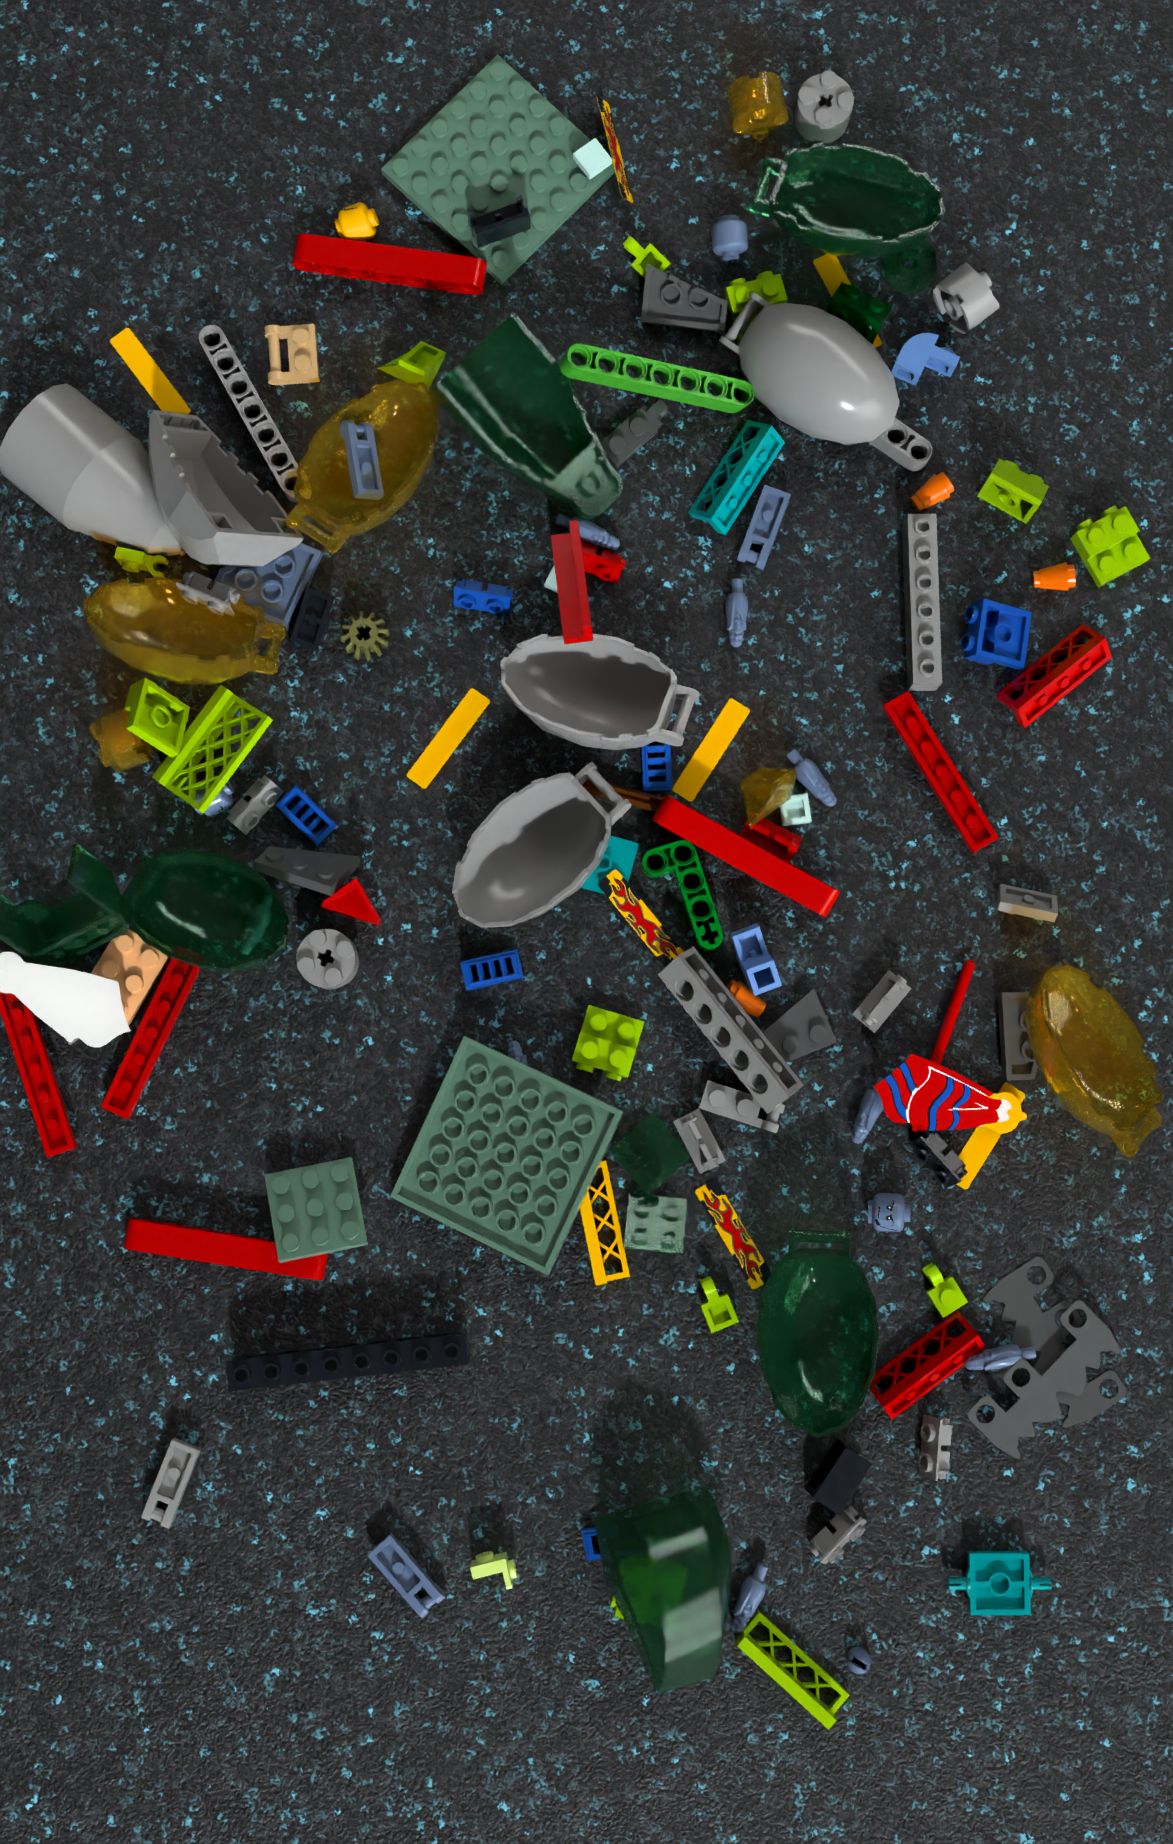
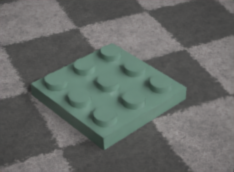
[264,1157,368,1263]

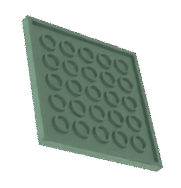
[381,54,615,285]
[390,1036,624,1275]

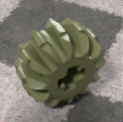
[340,611,390,661]

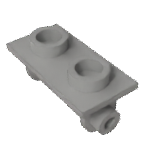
[176,571,240,617]
[227,775,284,835]
[852,970,912,1033]
[673,1108,726,1174]
[918,1414,953,1481]
[808,1505,867,1565]

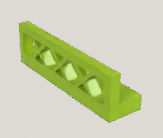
[735,1610,850,1730]

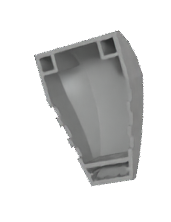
[148,410,304,567]

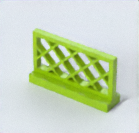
[152,685,273,814]

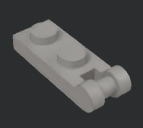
[698,1080,786,1133]
[141,1438,202,1529]

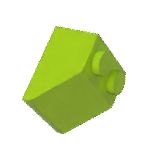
[977,458,1049,524]

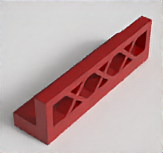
[551,520,593,645]
[996,624,1112,728]
[864,1310,986,1420]

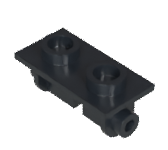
[908,1131,968,1187]

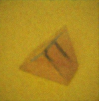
[740,768,797,828]

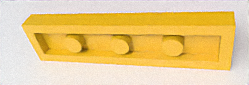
[580,1160,630,1286]

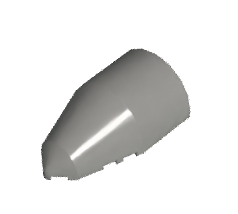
[0,383,186,557]

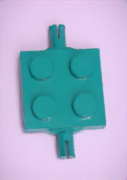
[947,1551,1052,1615]

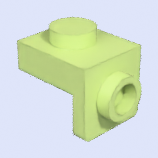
[470,1551,518,1589]

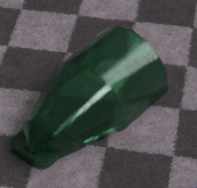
[429,312,624,520]

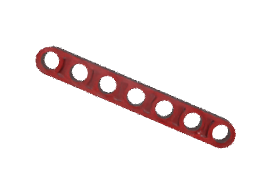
[292,234,487,295]
[652,794,841,917]
[123,1218,328,1280]

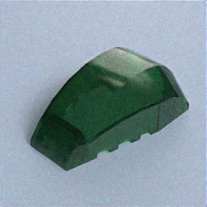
[594,1487,731,1694]

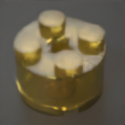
[727,72,789,140]
[89,708,153,773]

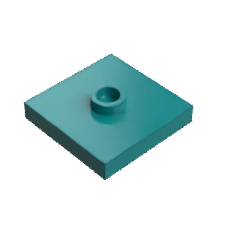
[580,836,639,895]

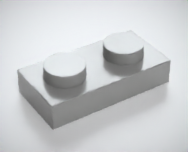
[997,884,1058,922]

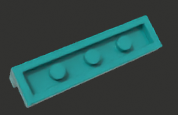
[688,420,785,535]

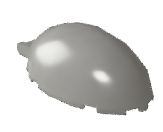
[719,291,900,445]
[501,634,700,750]
[452,762,632,928]

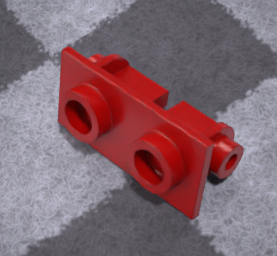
[580,539,627,584]
[739,812,802,863]

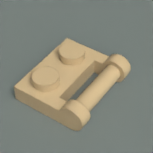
[264,324,320,385]

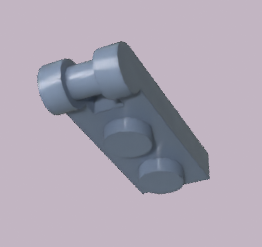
[340,420,384,500]
[737,485,791,570]
[367,1533,446,1618]

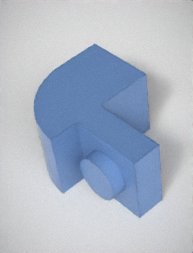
[891,333,960,386]
[730,923,782,996]

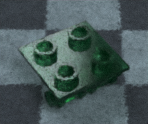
[609,1112,691,1195]
[623,1193,687,1255]

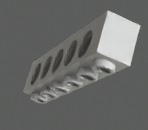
[902,514,942,691]
[658,947,804,1114]

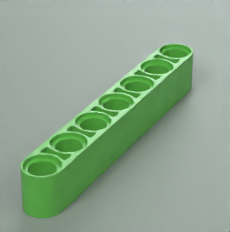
[559,343,755,413]

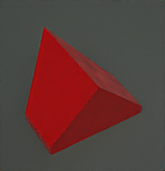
[321,878,382,926]

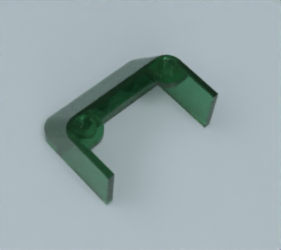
[0,844,130,967]

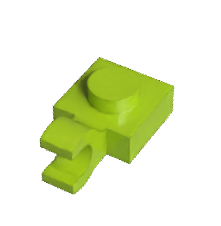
[623,236,671,279]
[114,547,169,580]
[922,1262,968,1318]
[699,1276,739,1333]

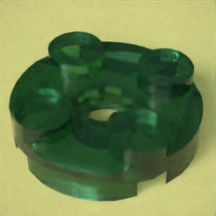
[879,236,937,296]

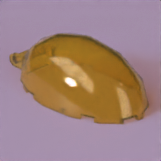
[286,379,440,554]
[83,577,287,685]
[1025,964,1163,1158]

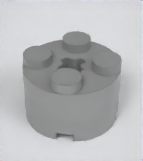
[794,70,854,143]
[933,263,1000,334]
[296,929,359,990]

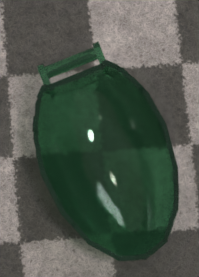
[747,142,945,258]
[112,848,289,974]
[757,1226,879,1438]

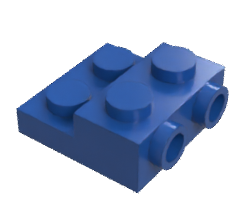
[960,599,1032,669]

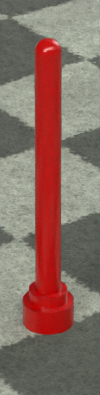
[930,959,975,1065]

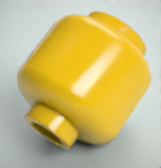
[335,202,379,242]

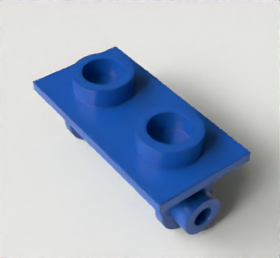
[454,579,513,615]

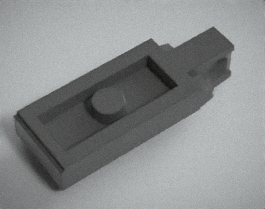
[597,399,668,468]

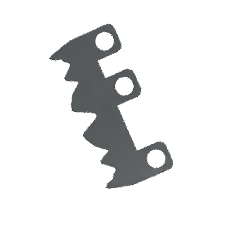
[983,1257,1127,1427]
[968,1300,1121,1459]

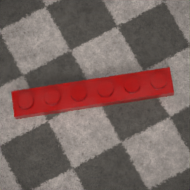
[882,691,999,854]
[101,947,205,1119]
[0,992,78,1158]

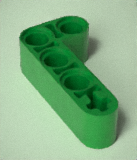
[641,840,723,951]

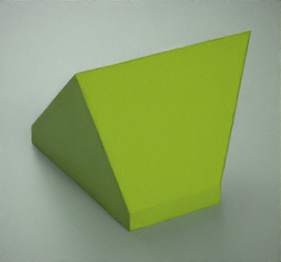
[377,341,446,392]

